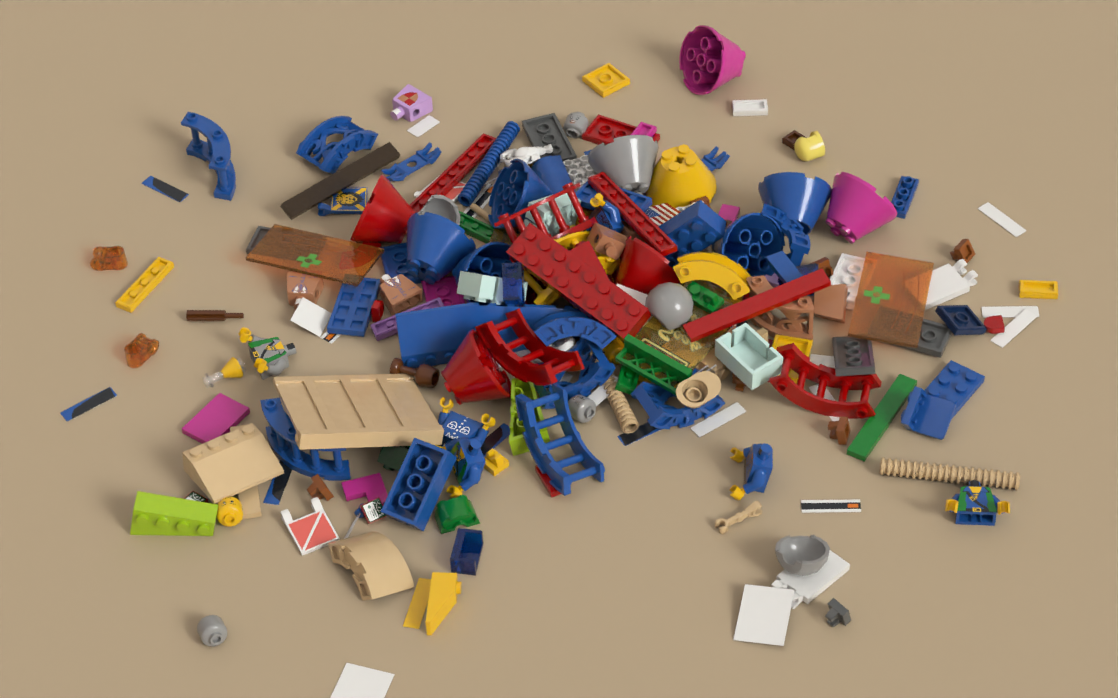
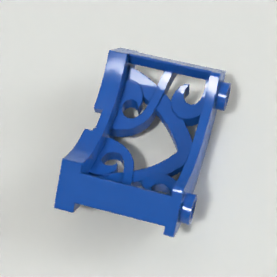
[296,116,378,174]
[761,203,811,270]
[534,311,617,349]
[533,337,616,409]
[631,367,725,429]

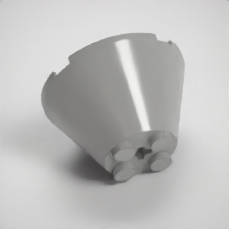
[587,135,659,195]

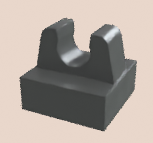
[825,598,851,627]

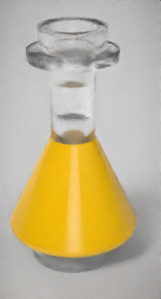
[202,357,246,388]

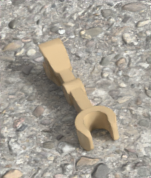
[715,501,762,534]

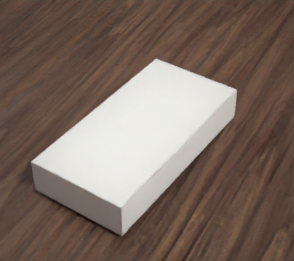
[732,99,768,116]

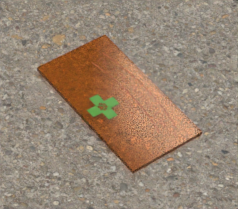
[246,224,384,286]
[848,252,934,348]

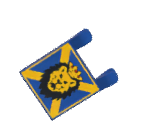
[318,187,367,216]

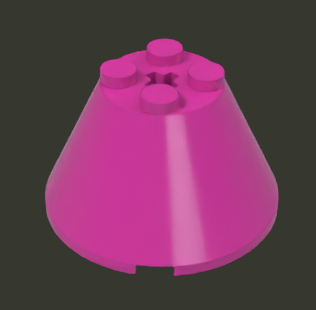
[679,25,746,95]
[825,172,897,244]

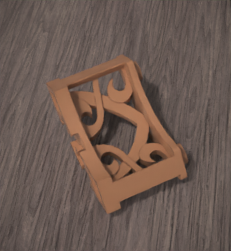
[746,275,814,340]

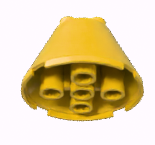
[645,144,717,208]

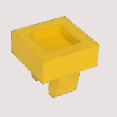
[484,448,509,476]

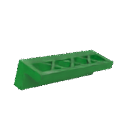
[615,334,692,395]

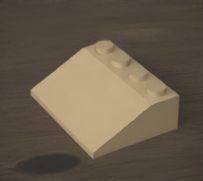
[182,423,284,504]

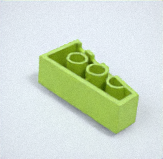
[509,378,550,456]
[130,491,218,536]

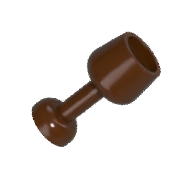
[390,358,440,388]

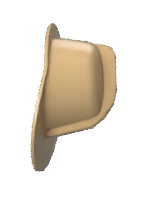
[676,371,721,409]

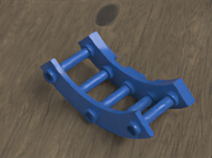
[181,112,236,201]
[515,383,605,496]
[260,398,351,481]

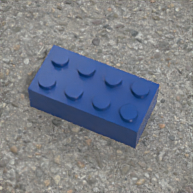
[646,200,726,268]
[380,438,457,532]

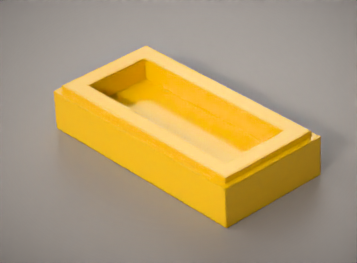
[1019,280,1058,299]

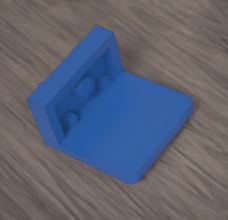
[901,386,956,440]

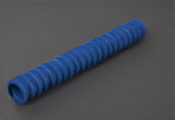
[458,121,520,206]

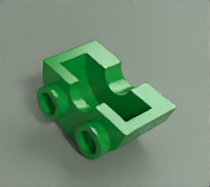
[434,495,480,534]

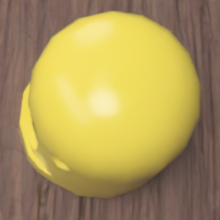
[794,130,825,161]

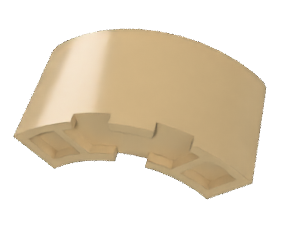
[328,531,414,601]

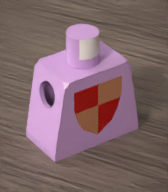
[390,84,433,122]

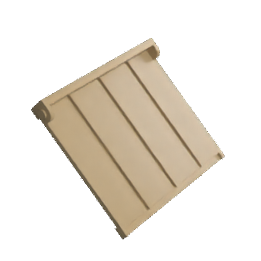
[273,374,444,450]

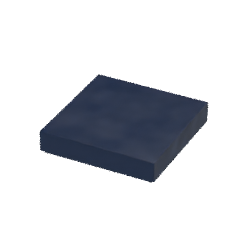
[935,305,987,335]

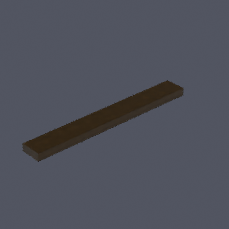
[280,142,400,220]

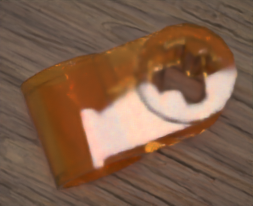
[90,246,128,271]
[124,333,159,368]

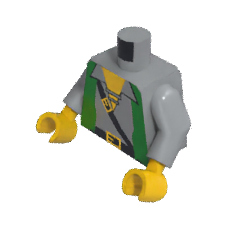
[238,327,297,380]

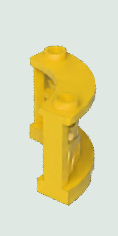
[673,252,751,300]

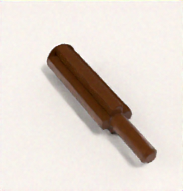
[186,310,244,321]

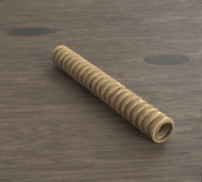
[590,349,639,434]
[879,457,1020,490]

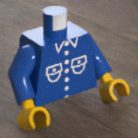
[438,397,496,447]

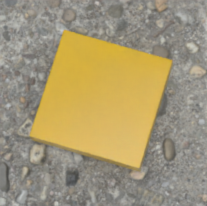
[582,63,630,98]

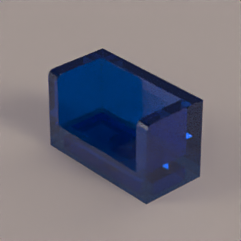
[502,262,525,306]
[450,528,484,576]

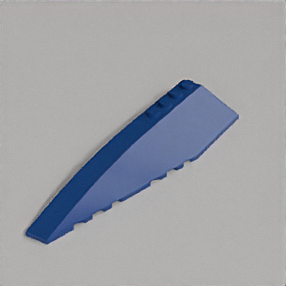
[395,302,582,368]

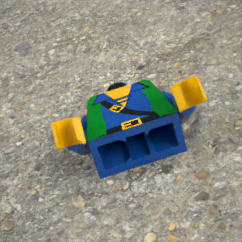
[435,437,485,498]
[945,480,1010,526]

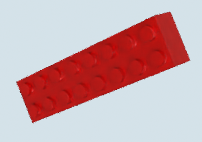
[506,223,651,342]

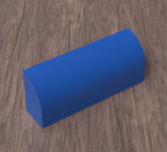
[531,155,576,194]

